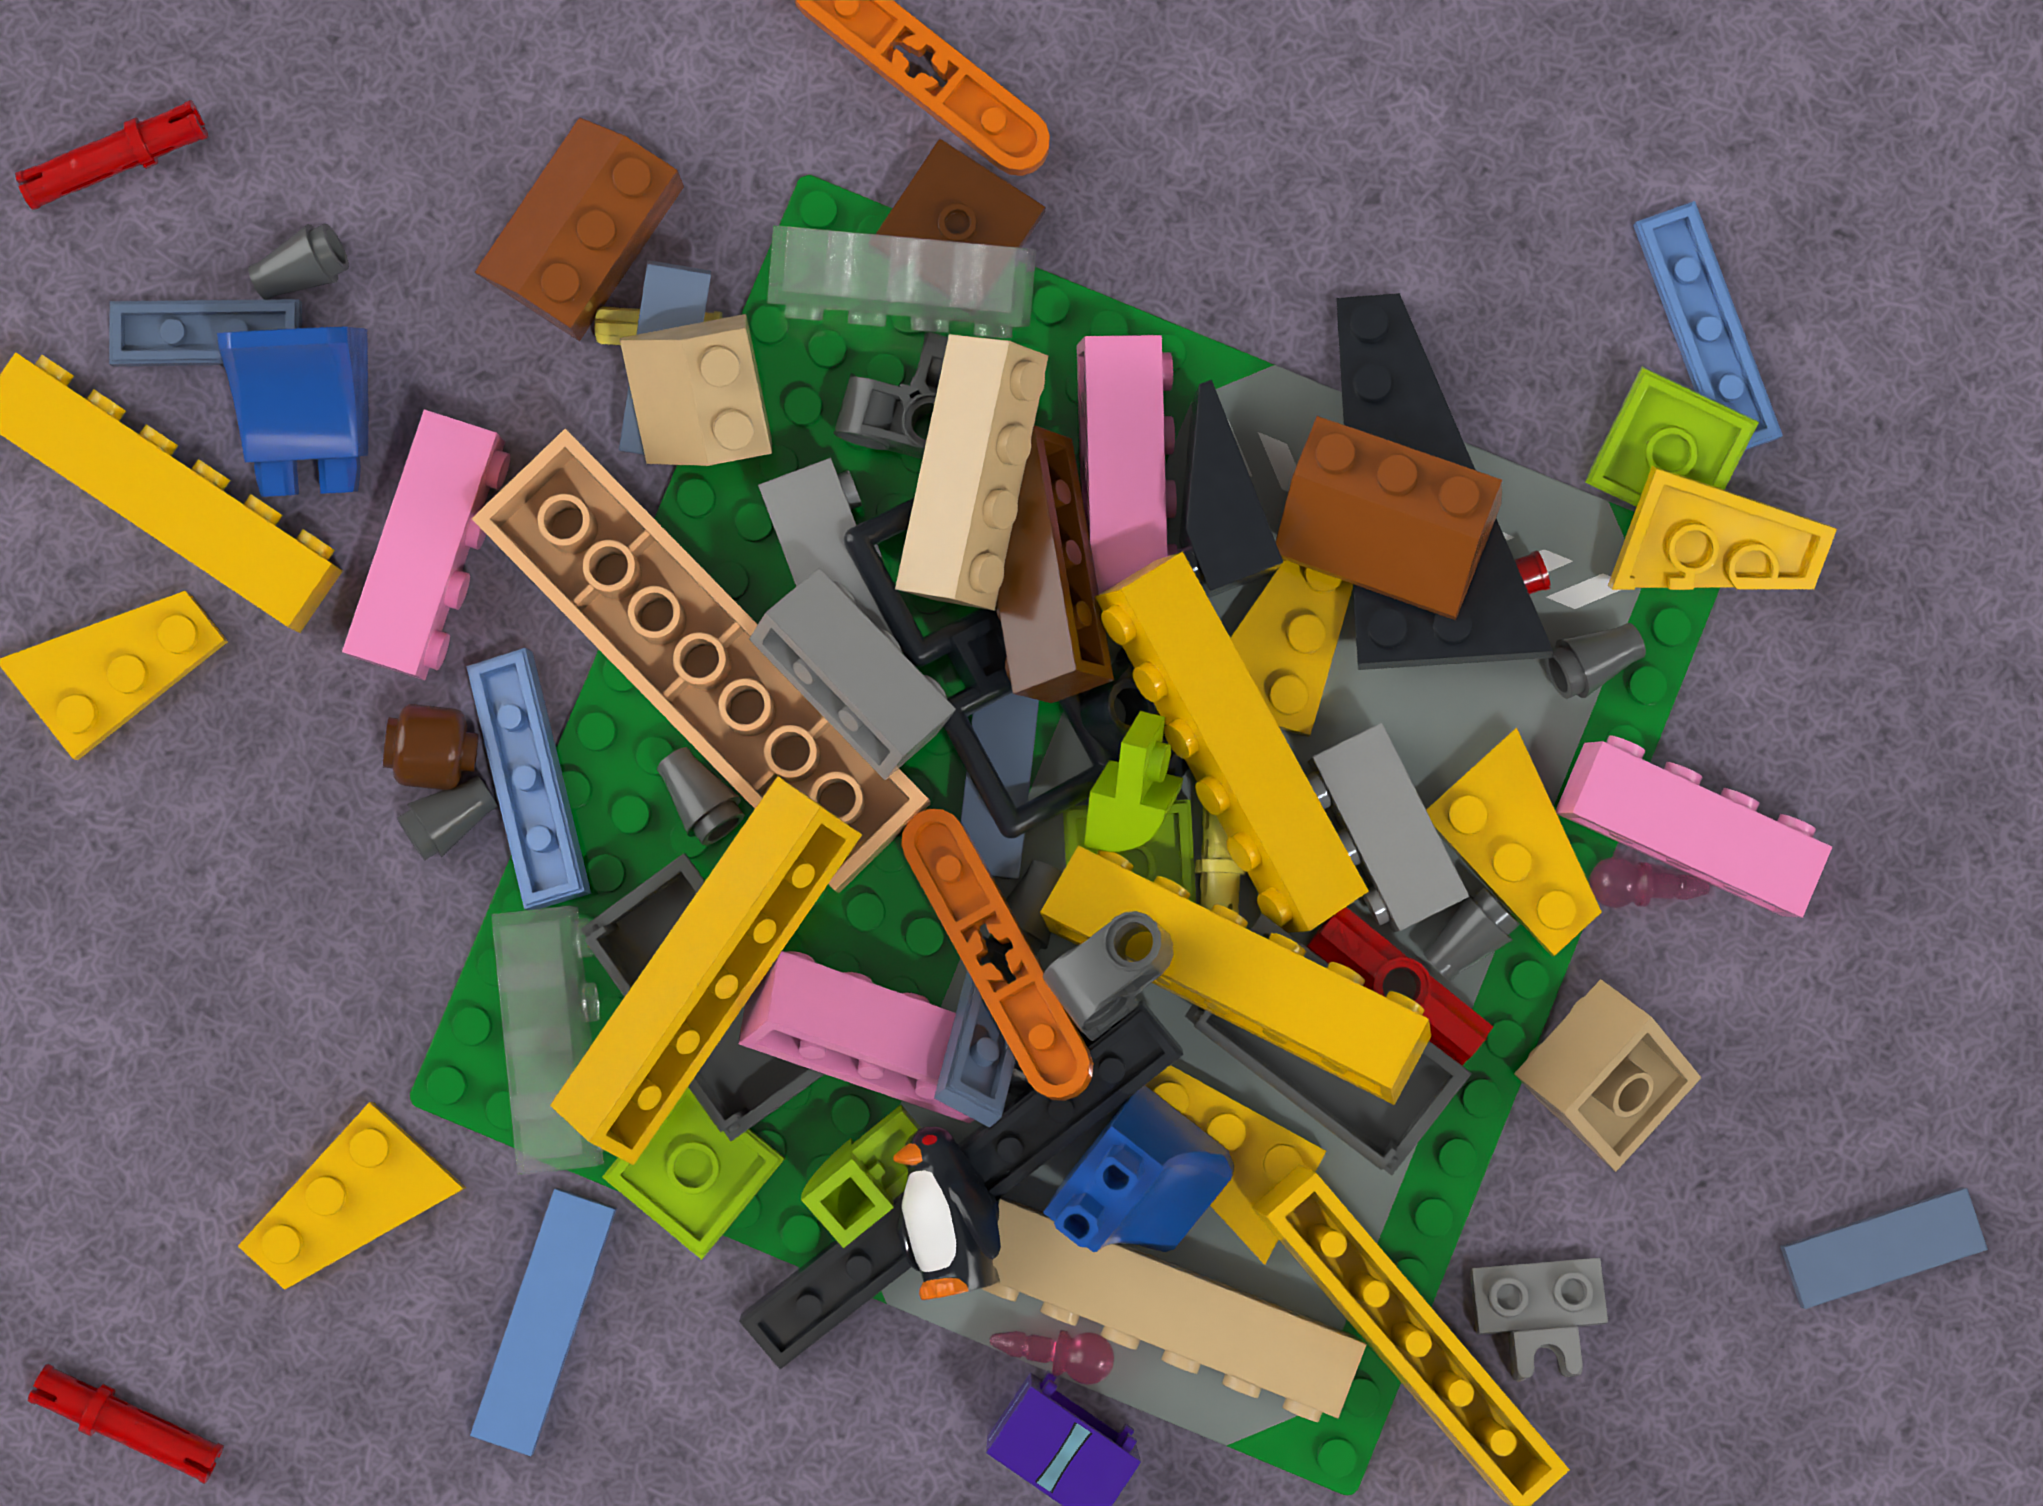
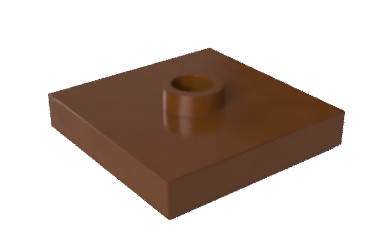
[870,138,1046,316]

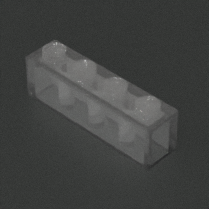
[767,225,1036,338]
[491,906,605,1175]

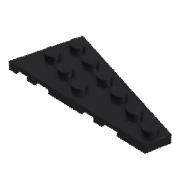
[1336,293,1554,670]

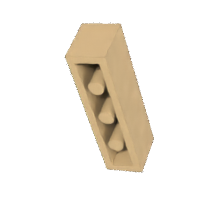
[895,334,1048,610]

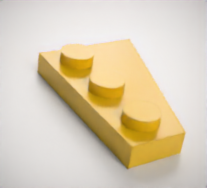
[1608,466,1837,590]
[1230,560,1353,737]
[0,591,228,760]
[1426,727,1602,957]
[1145,1065,1326,1265]
[238,1102,466,1290]

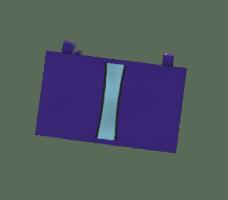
[986,1370,1141,1506]

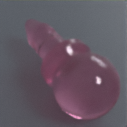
[1589,857,1710,908]
[990,1330,1114,1385]

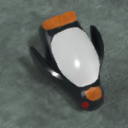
[893,1127,1001,1300]

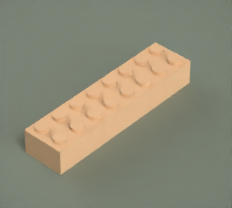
[471,429,931,893]

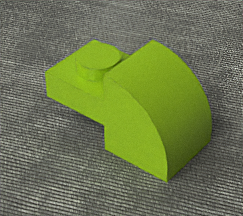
[1084,711,1184,852]
[801,1104,921,1248]

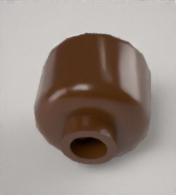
[383,704,479,790]

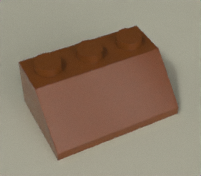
[475,117,684,342]
[1276,416,1502,620]

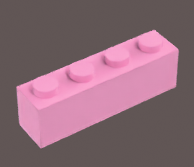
[1077,335,1177,594]
[342,409,510,681]
[1555,736,1832,918]
[738,951,974,1123]

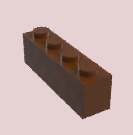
[995,425,1114,703]

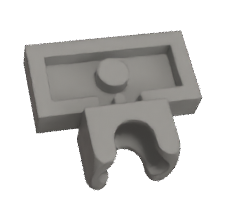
[1470,1258,1608,1382]

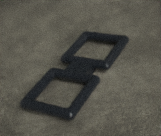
[843,498,1118,839]

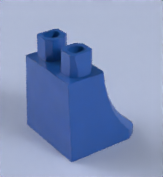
[217,327,369,497]
[1043,1085,1234,1252]

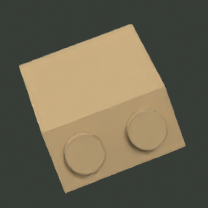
[620,314,772,466]
[1514,979,1701,1172]

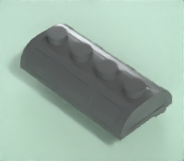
[581,853,825,1141]
[1184,914,1472,1176]

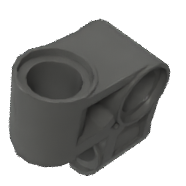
[834,331,948,459]
[1042,911,1174,1041]

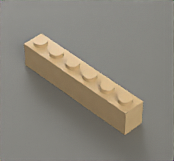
[981,1196,1367,1422]

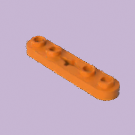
[794,0,1050,176]
[901,809,1094,1101]

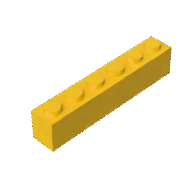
[0,352,343,633]
[1095,551,1369,933]
[550,776,862,1165]
[1040,845,1431,1105]
[1251,1164,1570,1506]

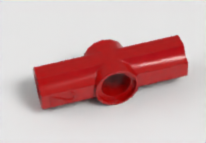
[1306,907,1493,1066]

